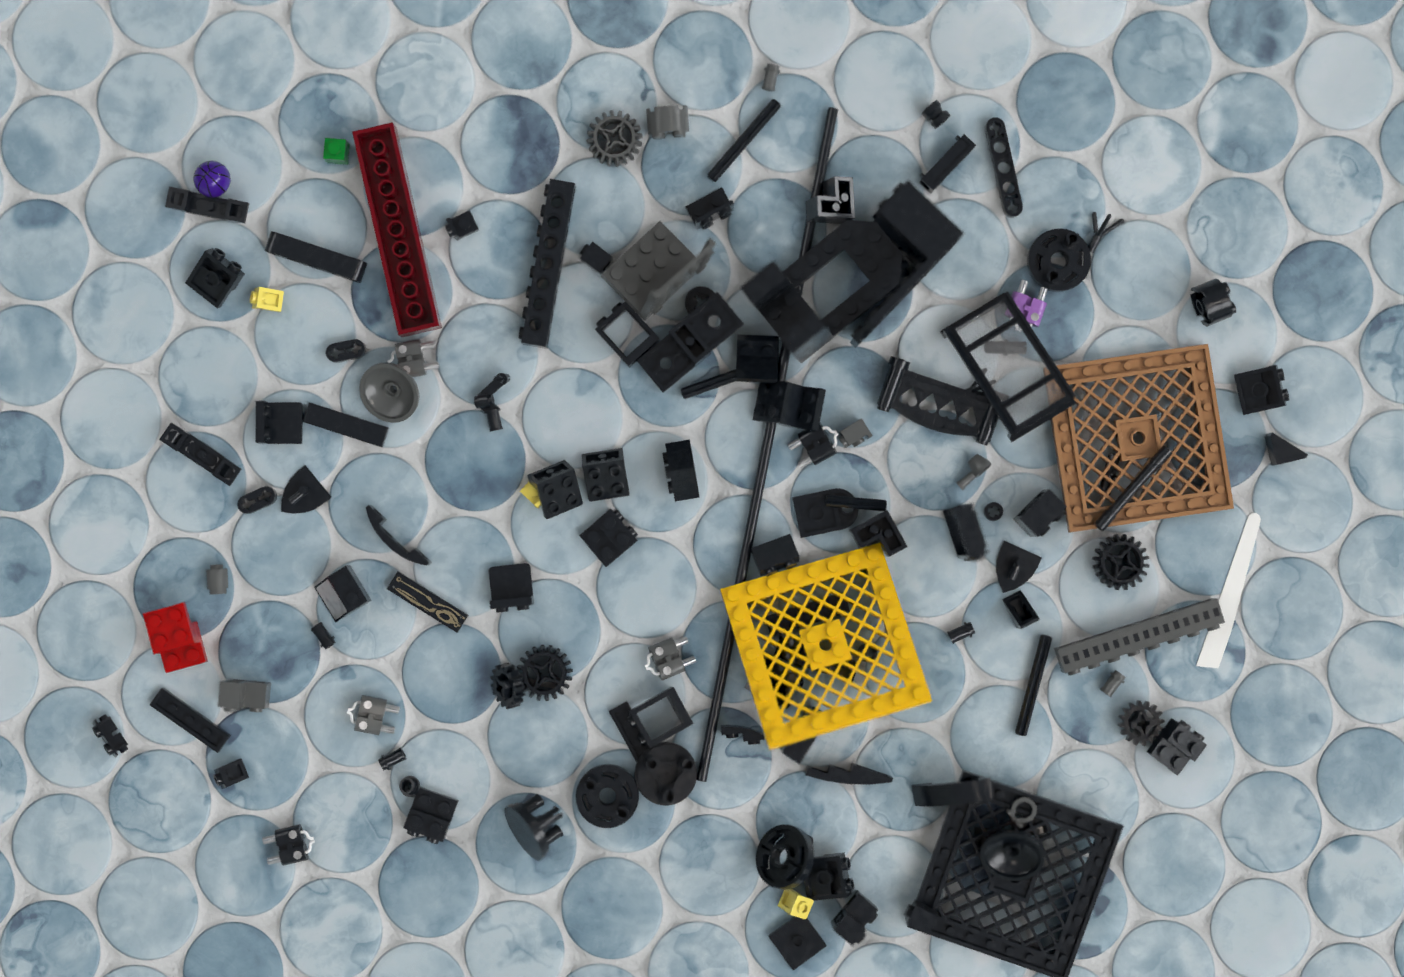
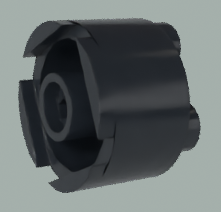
[1190,278,1237,327]

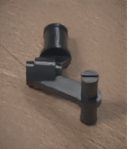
[474,373,510,432]

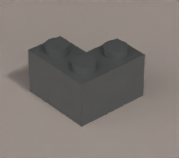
[217,679,271,712]

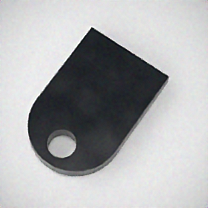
[792,488,858,538]

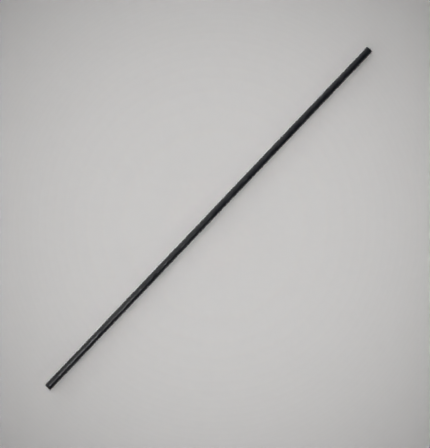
[696,107,838,782]

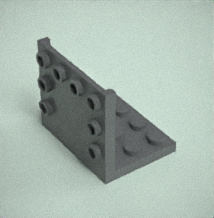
[601,221,716,321]

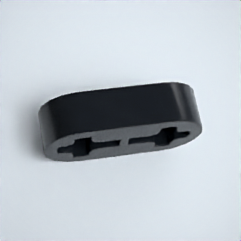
[326,339,366,363]
[237,486,277,514]

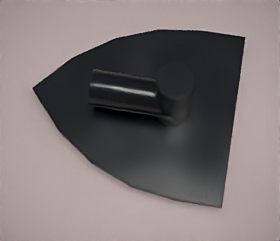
[281,465,332,514]
[996,541,1042,593]

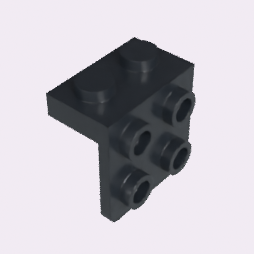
[489,563,534,613]

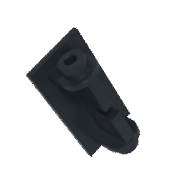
[92,714,128,758]

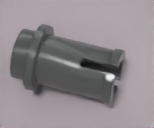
[762,64,780,91]
[1100,670,1126,697]

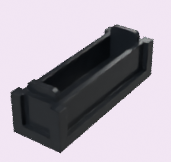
[919,134,976,194]

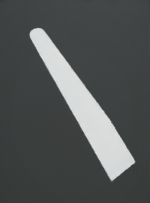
[1196,513,1261,668]

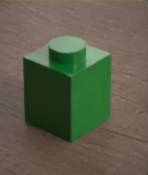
[323,138,350,165]

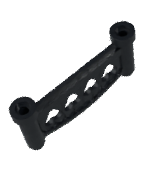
[877,356,1009,446]

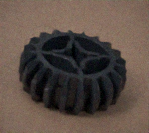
[1092,534,1149,590]
[517,644,573,701]

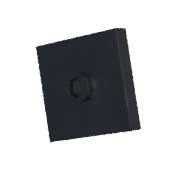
[768,916,827,970]

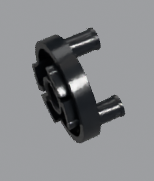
[1027,229,1091,292]
[576,764,639,828]
[756,824,814,890]

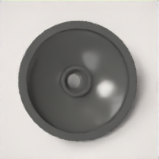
[359,363,419,423]

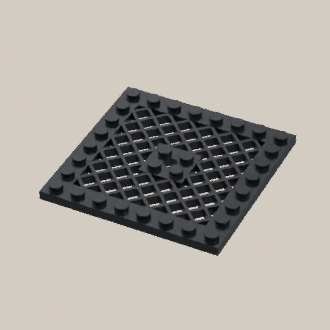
[907,770,1124,977]

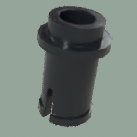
[311,622,336,650]
[947,622,975,644]
[378,747,407,770]

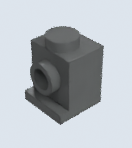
[839,418,873,448]

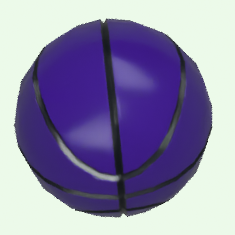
[193,161,231,198]

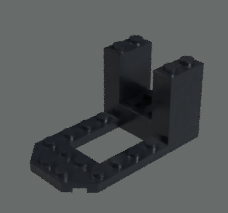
[850,180,964,348]
[740,219,903,363]

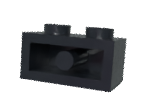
[751,534,799,576]

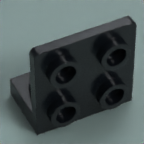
[685,187,734,230]
[736,334,779,383]
[256,401,303,444]
[581,448,630,502]
[527,460,583,519]

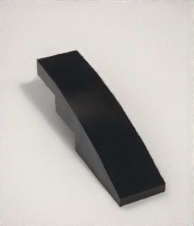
[805,763,893,785]

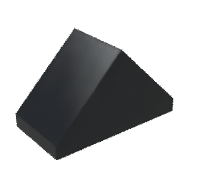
[1265,432,1308,466]
[1002,590,1040,629]

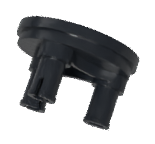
[634,742,697,806]
[504,794,563,861]

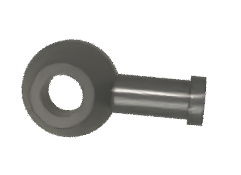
[956,454,992,490]

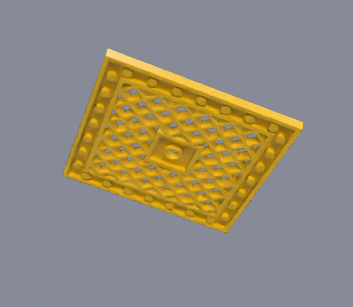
[720,543,932,751]

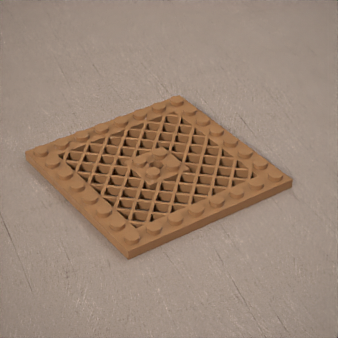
[1043,344,1234,533]

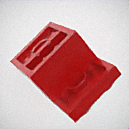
[143,602,208,673]

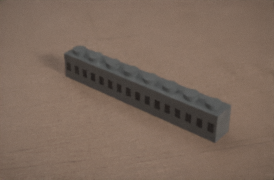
[1054,598,1225,676]

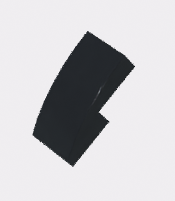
[721,725,764,745]

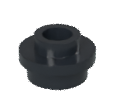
[399,776,420,797]

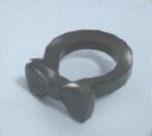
[1006,797,1037,828]

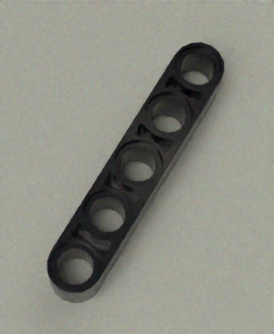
[264,231,367,283]

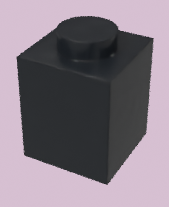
[580,241,613,276]
[904,899,939,935]

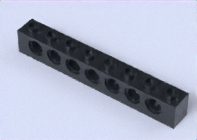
[519,179,576,349]

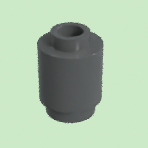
[206,564,229,595]

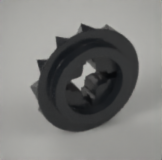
[685,286,715,317]

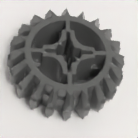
[587,110,643,167]

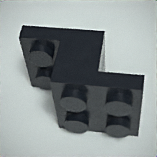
[752,381,826,431]

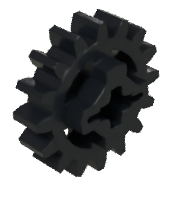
[490,663,525,709]
[1118,700,1165,746]

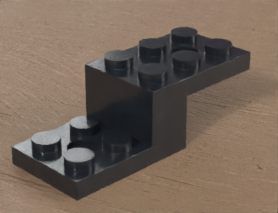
[637,292,744,393]

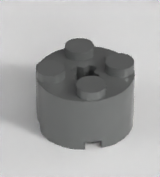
[646,105,689,139]

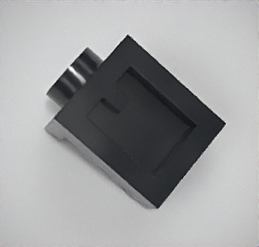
[445,210,479,240]
[213,759,249,789]

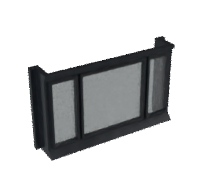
[940,291,1076,443]

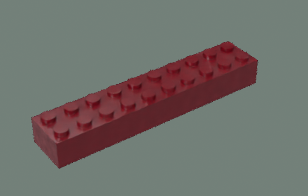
[352,122,442,337]

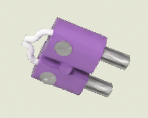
[1004,280,1048,332]

